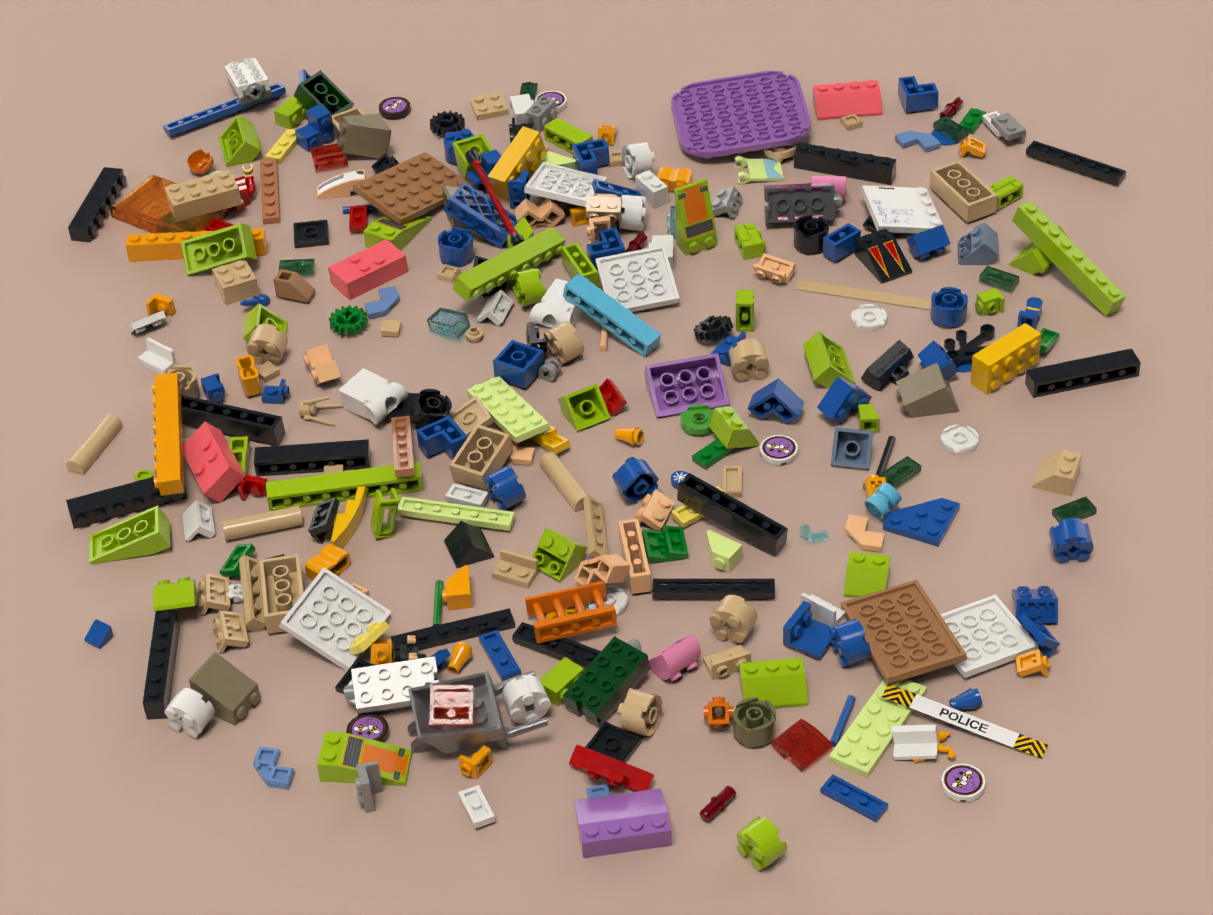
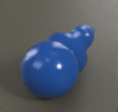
[240,294,270,307]

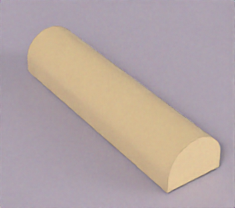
[66,414,123,474]
[539,452,588,512]
[222,506,303,541]
[239,555,266,632]

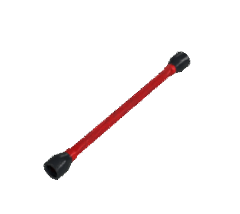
[465,149,525,247]

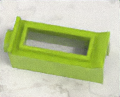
[370,488,400,539]

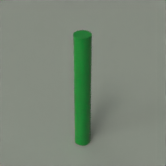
[433,580,443,626]

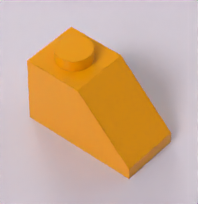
[442,565,472,610]

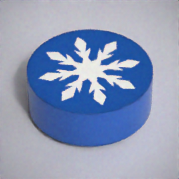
[671,471,688,489]

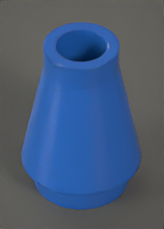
[949,688,983,710]

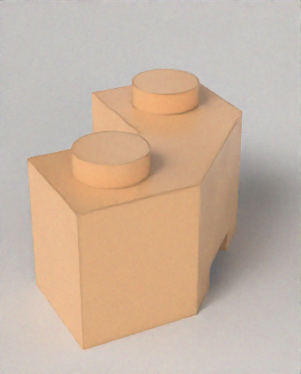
[515,198,565,229]
[303,344,341,385]
[574,554,630,585]

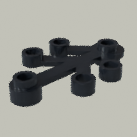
[944,324,995,366]

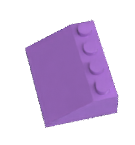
[644,353,730,418]
[574,788,672,858]

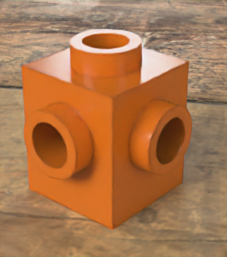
[704,697,734,728]

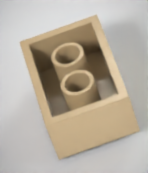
[449,424,513,490]

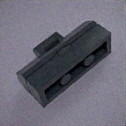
[861,340,914,390]

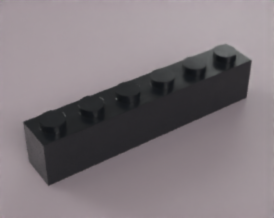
[794,142,897,185]
[68,167,126,242]
[1025,348,1141,398]
[181,395,285,445]
[254,439,371,477]
[677,473,788,556]
[66,476,187,529]
[143,610,180,720]

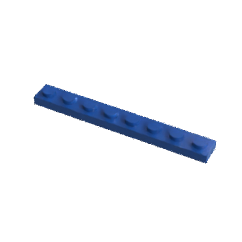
[163,82,286,136]

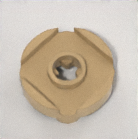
[764,143,796,162]

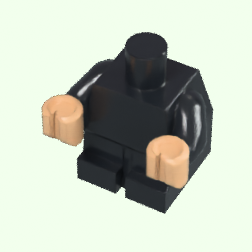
[392,635,426,663]

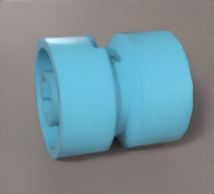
[864,482,902,520]

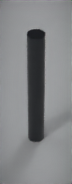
[876,436,896,477]

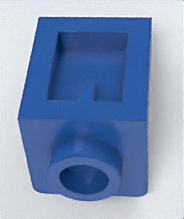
[261,379,290,404]

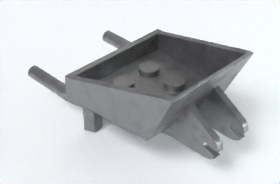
[407,670,549,754]

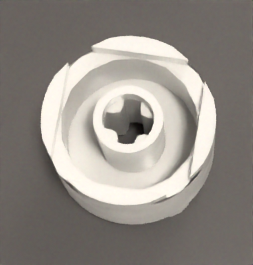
[621,142,655,178]
[619,195,646,231]
[502,675,551,724]
[164,688,215,738]

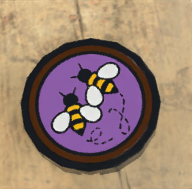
[379,97,411,120]
[346,713,389,743]

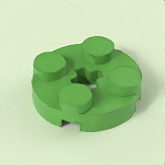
[680,404,714,436]

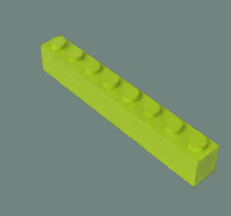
[1012,201,1126,317]
[452,227,566,302]
[266,461,423,511]

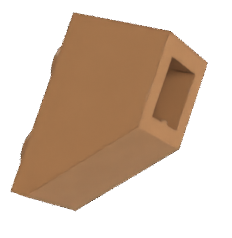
[273,269,315,302]

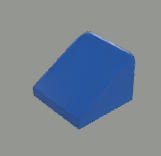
[84,619,113,649]

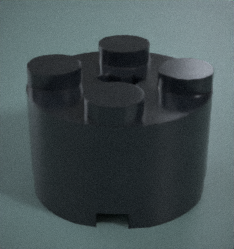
[794,215,829,255]
[410,389,452,429]

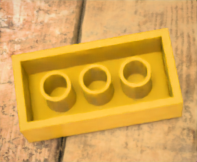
[488,126,547,202]
[971,323,1042,395]

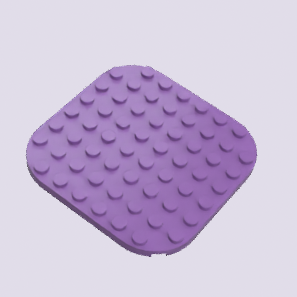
[671,71,811,159]

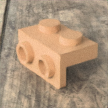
[586,216,611,244]
[753,253,796,284]
[635,489,675,531]

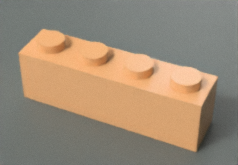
[618,519,651,594]

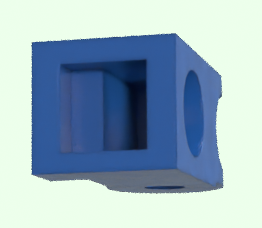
[1017,297,1043,330]

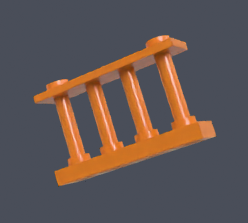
[525,581,617,644]

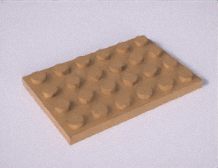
[353,152,471,225]
[841,580,967,684]

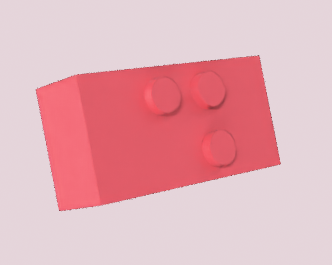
[328,239,408,300]
[183,422,245,503]

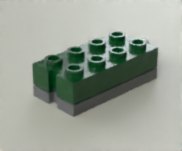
[563,636,651,729]

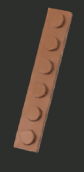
[260,158,280,225]
[391,416,415,478]

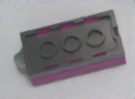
[764,182,843,223]

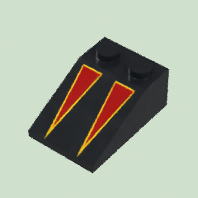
[855,228,912,284]

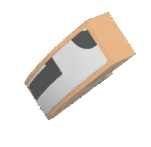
[317,169,367,199]

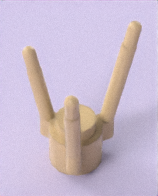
[298,396,344,426]

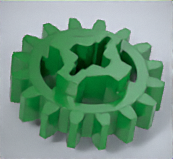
[329,305,368,336]

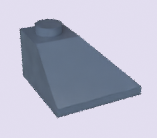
[831,427,874,470]

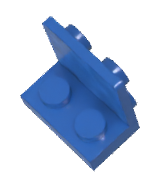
[1012,586,1058,623]
[783,601,833,659]

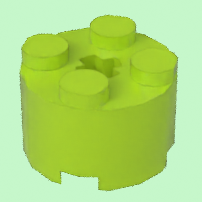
[511,268,546,308]
[736,816,787,871]

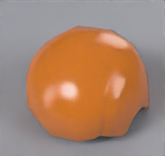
[187,149,214,175]

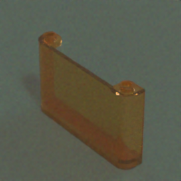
[110,175,228,234]

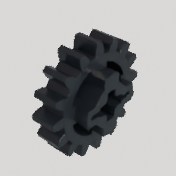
[430,111,465,137]
[693,315,733,341]

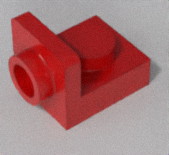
[238,474,268,501]

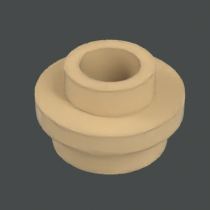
[465,326,483,343]

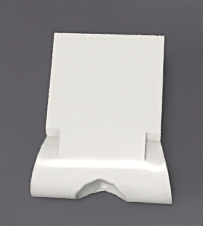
[529,278,584,328]
[338,368,408,425]

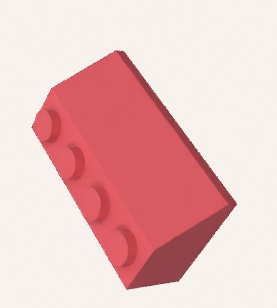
[813,80,882,120]

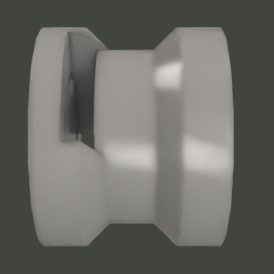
[538,358,562,382]

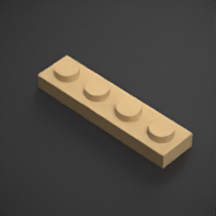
[583,495,608,558]

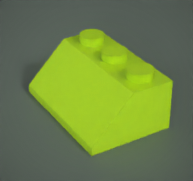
[219,115,261,167]
[1009,226,1068,275]
[803,331,855,388]
[739,657,808,709]

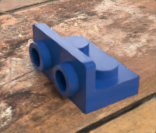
[508,170,531,209]
[711,331,746,367]
[1018,612,1060,658]

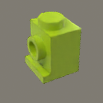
[975,288,1005,316]
[858,404,880,433]

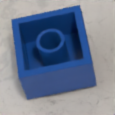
[493,340,545,389]

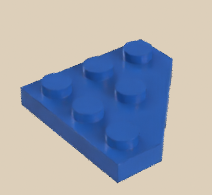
[883,498,960,547]

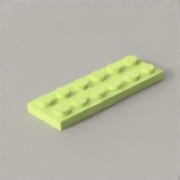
[467,376,550,444]
[829,679,927,778]

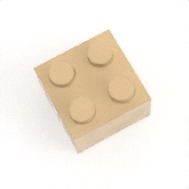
[212,259,259,305]

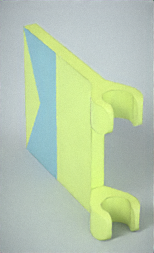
[735,156,784,185]

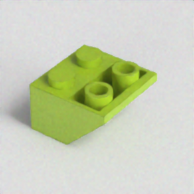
[532,528,588,581]

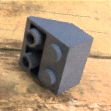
[958,222,999,265]

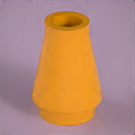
[614,427,644,446]
[447,642,472,674]

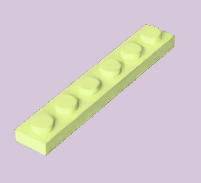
[397,496,515,531]

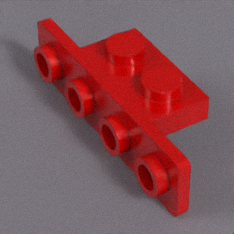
[569,745,654,791]

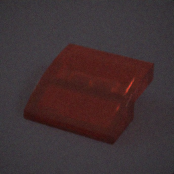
[310,143,348,171]
[429,685,473,725]
[770,719,834,772]

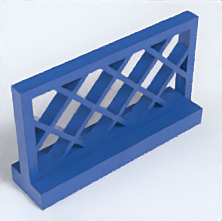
[443,182,518,248]

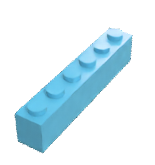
[563,274,662,357]

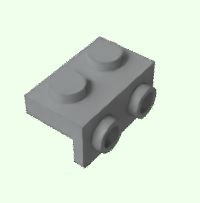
[525,96,557,132]
[991,113,1026,144]
[712,186,742,219]
[354,761,383,813]

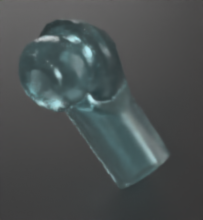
[799,525,829,542]

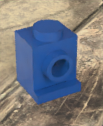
[201,373,225,403]

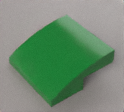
[641,525,689,563]

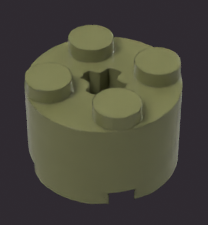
[733,697,776,749]

